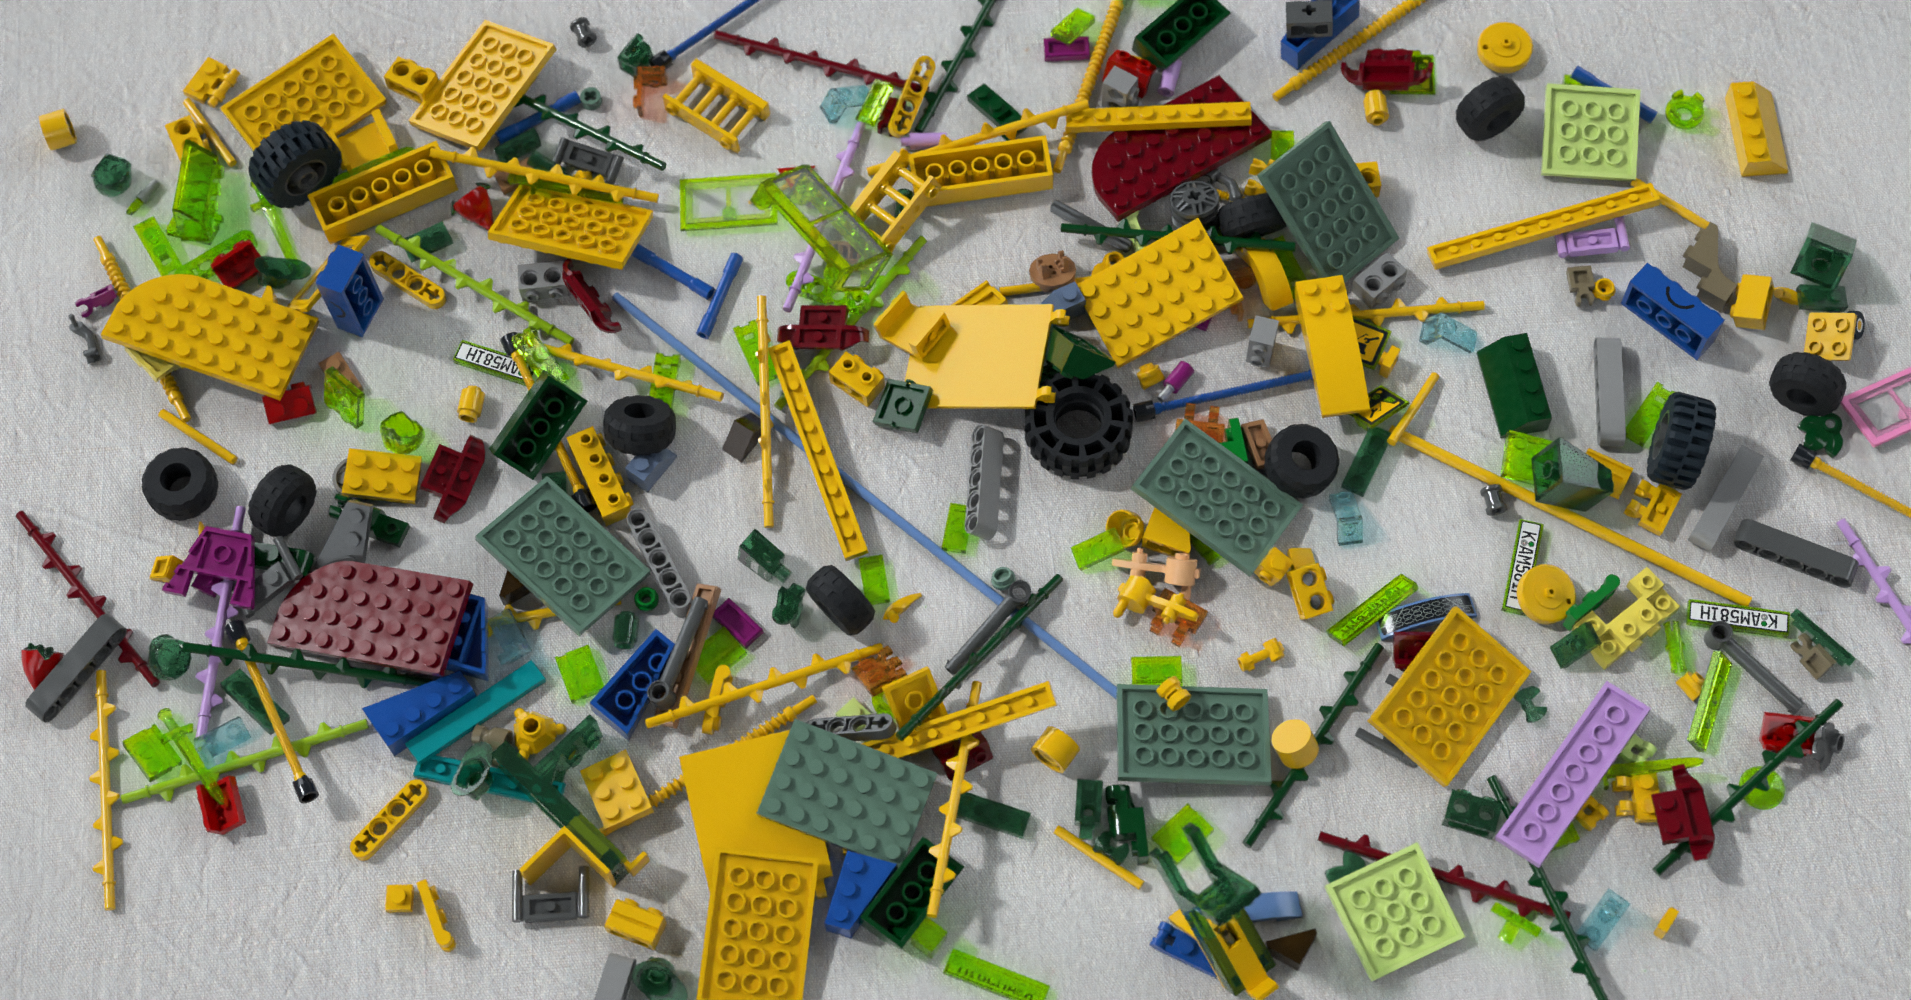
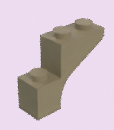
[1683,222,1738,313]

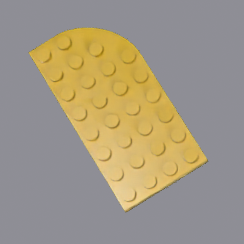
[101,274,320,401]

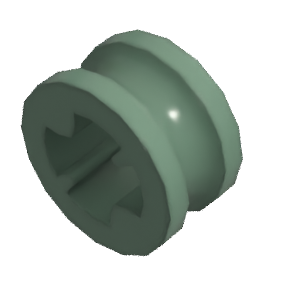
[580,87,602,110]

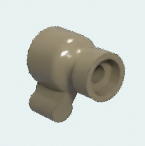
[471,724,513,767]

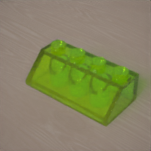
[172,140,224,241]

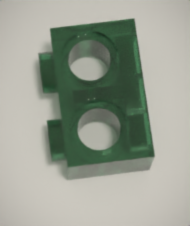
[1442,789,1503,840]

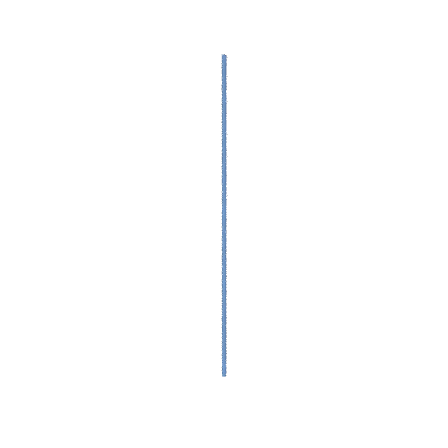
[612,292,1116,699]

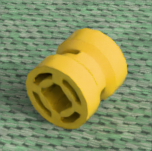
[1156,676,1192,712]

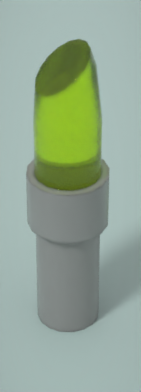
[126,179,161,215]

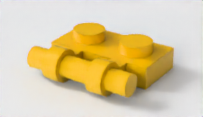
[183,57,240,108]

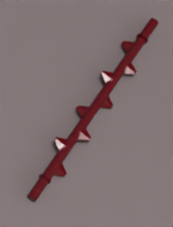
[714,30,930,92]
[15,511,160,688]
[1317,831,1571,919]

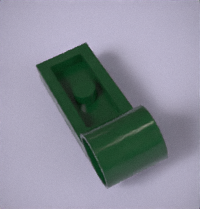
[967,83,1028,141]
[255,542,315,580]

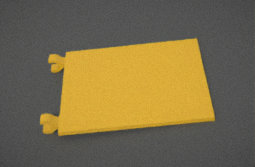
[904,304,1070,409]
[679,730,833,899]

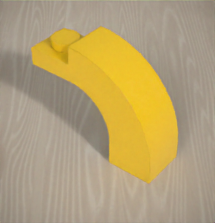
[1236,238,1294,311]

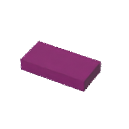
[1044,36,1090,62]
[713,598,764,649]

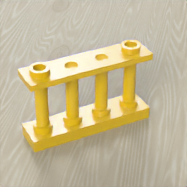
[663,58,770,153]
[837,150,942,260]

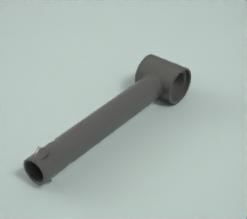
[944,580,1031,676]
[647,596,708,710]
[1704,621,1805,715]

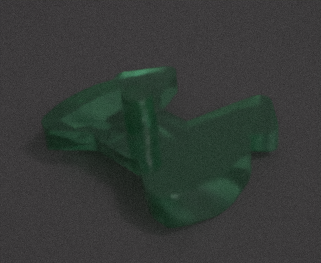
[1514,686,1547,723]
[1092,831,1129,865]

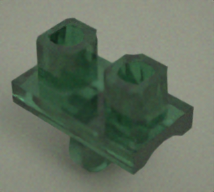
[772,583,806,629]

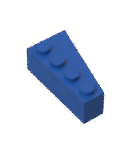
[1281,0,1360,70]
[590,629,675,741]
[362,671,477,756]

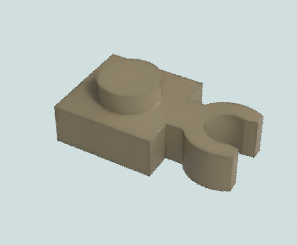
[1566,265,1595,307]
[1790,633,1837,680]

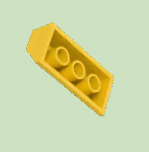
[1725,81,1788,177]

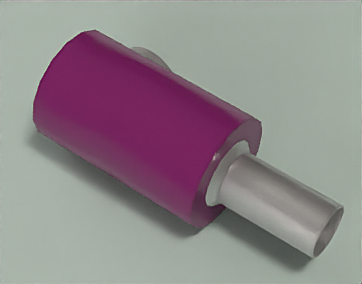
[1157,361,1194,402]

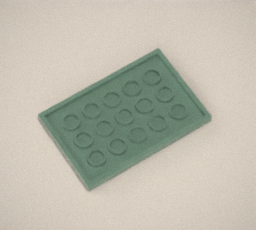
[1257,121,1399,283]
[1131,419,1303,577]
[475,476,651,637]
[1116,684,1272,786]
[757,719,937,869]

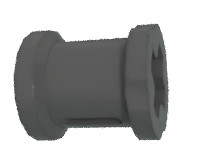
[570,17,597,48]
[1480,484,1507,516]

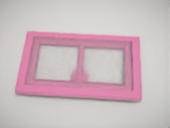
[1840,367,1911,448]

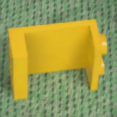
[328,109,401,177]
[873,290,951,360]

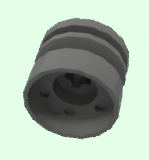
[1170,181,1220,233]

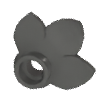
[1812,722,1845,771]

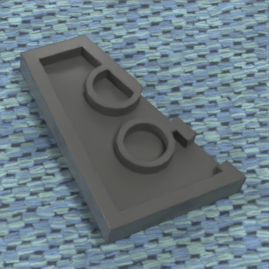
[314,500,374,568]

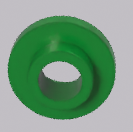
[634,587,659,612]

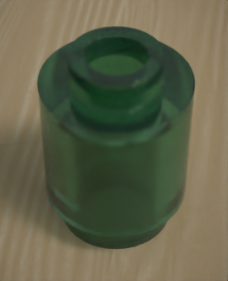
[612,611,639,649]

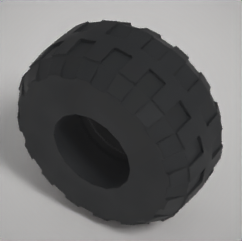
[1456,76,1525,141]
[1217,193,1287,238]
[1769,352,1847,416]
[603,395,676,456]
[1264,424,1339,499]
[142,447,218,521]
[248,464,317,537]
[806,565,875,636]

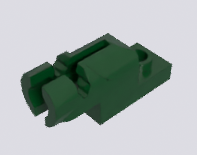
[328,494,410,548]
[1105,784,1149,865]

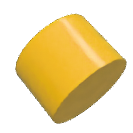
[39,108,77,151]
[1272,719,1319,769]
[1031,726,1080,773]

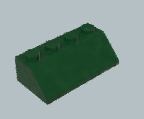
[1132,0,1231,69]
[1044,325,1116,380]
[1476,333,1552,438]
[489,370,588,480]
[860,836,964,949]

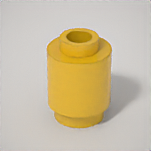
[1363,90,1389,126]
[457,385,485,423]

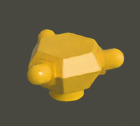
[513,708,567,762]

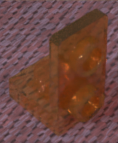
[633,66,668,117]
[1229,266,1257,322]

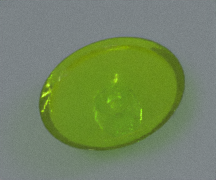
[1739,766,1785,810]

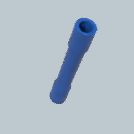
[1570,65,1658,124]
[495,91,581,145]
[631,244,715,300]
[696,253,743,339]

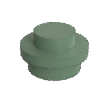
[991,567,1016,590]

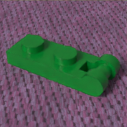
[1562,574,1620,632]

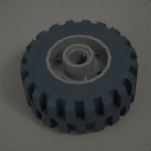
[248,120,342,209]
[1647,392,1717,490]

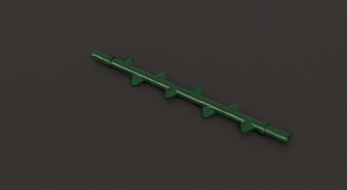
[915,0,996,133]
[514,94,667,171]
[1060,219,1296,254]
[895,574,1063,741]
[182,642,433,688]
[1242,643,1384,848]
[1652,699,1844,876]
[1487,775,1609,1000]

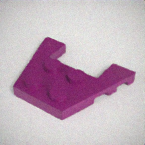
[162,526,255,611]

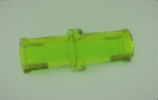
[1663,621,1687,673]

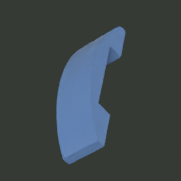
[1226,891,1302,924]

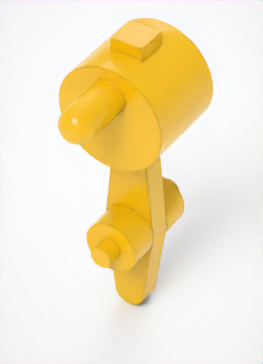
[1113,575,1199,624]

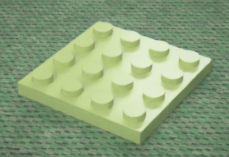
[1541,83,1641,182]
[1324,842,1465,982]

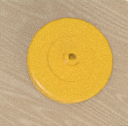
[1477,22,1533,73]
[1517,564,1576,625]

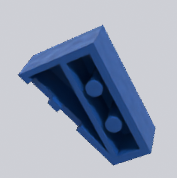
[446,594,489,681]
[825,850,897,938]

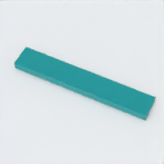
[405,660,546,765]
[413,755,566,808]

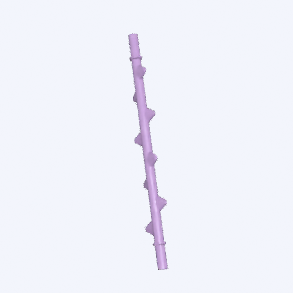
[783,122,866,313]
[195,506,246,742]
[1836,518,1911,644]

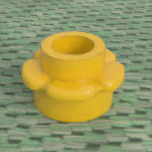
[1592,278,1616,301]

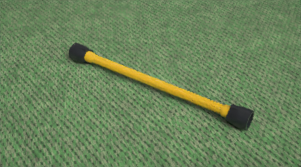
[500,332,597,513]
[1790,444,1911,518]
[225,620,319,803]

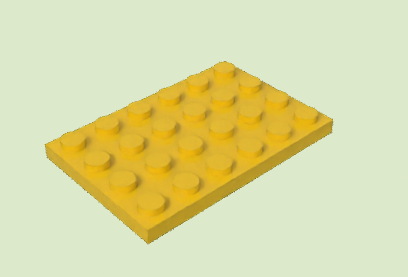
[408,20,557,152]
[220,33,387,151]
[488,181,653,270]
[1077,218,1244,369]
[1367,606,1532,787]
[696,847,819,1000]

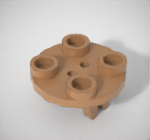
[1029,250,1076,292]

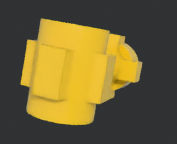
[1237,638,1285,672]

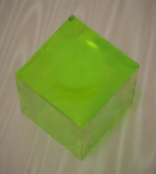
[911,917,948,959]

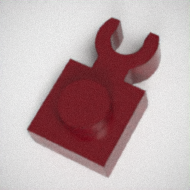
[877,96,907,137]

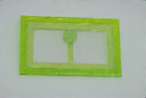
[680,173,778,232]

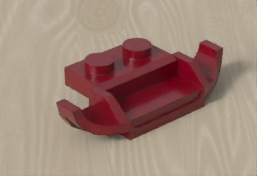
[1340,48,1434,91]
[562,259,622,333]
[777,305,870,351]
[420,434,485,523]
[1651,764,1715,862]

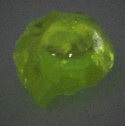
[380,411,425,454]

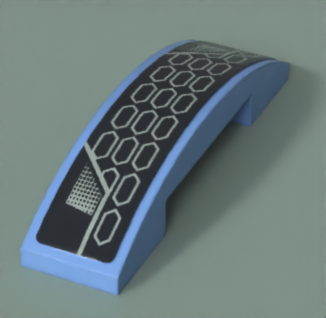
[1375,593,1477,641]

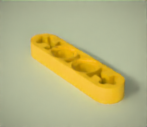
[888,56,936,138]
[369,251,446,309]
[350,779,429,861]

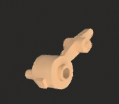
[1112,548,1201,602]

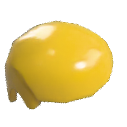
[1105,509,1144,548]

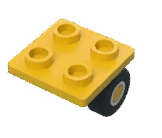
[1804,311,1865,361]

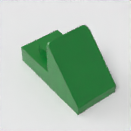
[1220,418,1248,464]

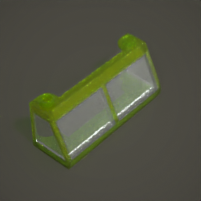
[750,164,893,291]

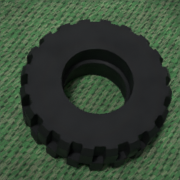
[1024,372,1133,480]

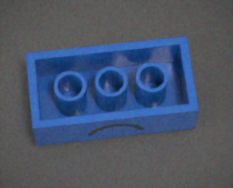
[316,244,384,337]
[1621,263,1725,360]

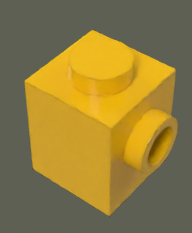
[1253,547,1294,586]

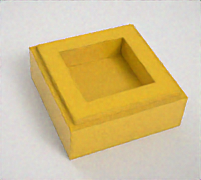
[1653,907,1679,940]

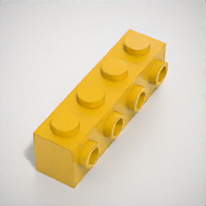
[566,426,634,527]

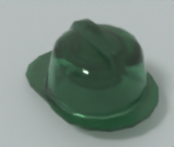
[254,256,311,290]
[451,742,494,801]
[632,956,688,1000]

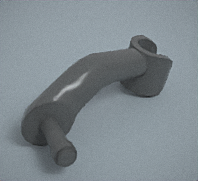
[1204,168,1243,201]
[69,314,101,364]

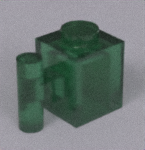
[617,33,653,80]

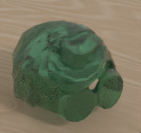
[91,154,132,197]
[148,634,192,681]

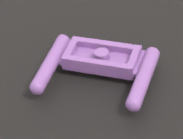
[1555,216,1630,258]

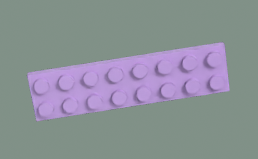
[1495,681,1651,868]

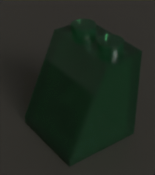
[1790,222,1857,291]
[1531,437,1614,512]

